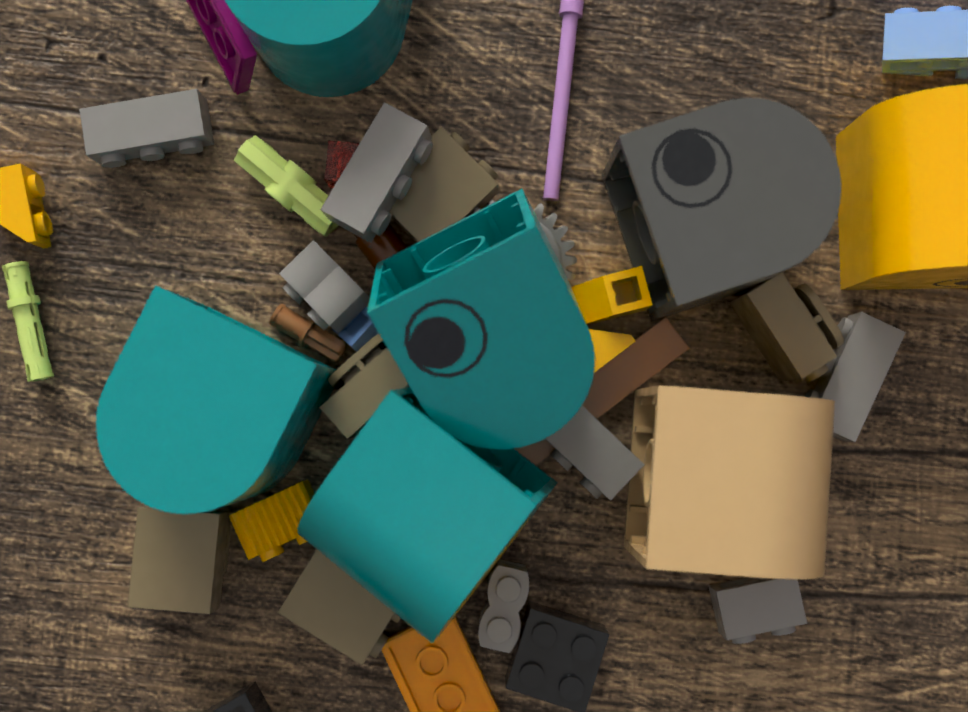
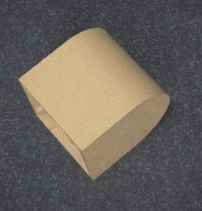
[624,385,835,579]

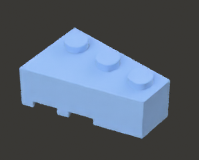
[882,6,968,79]

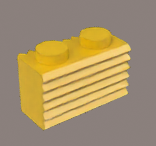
[229,480,315,562]

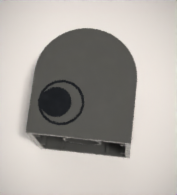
[601,98,841,322]

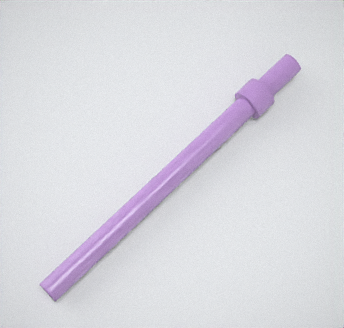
[543,0,584,201]

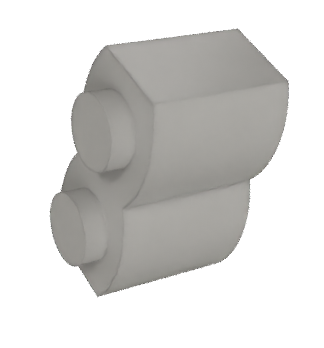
[279,240,370,333]
[478,559,529,653]

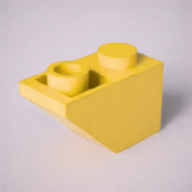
[0,163,53,249]
[571,266,653,325]

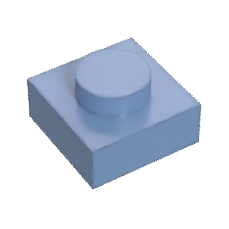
[332,307,379,352]

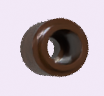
[353,223,407,269]

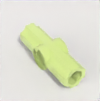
[234,135,339,237]

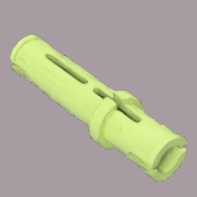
[2,261,54,382]

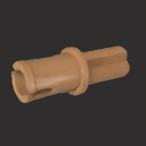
[269,303,347,362]

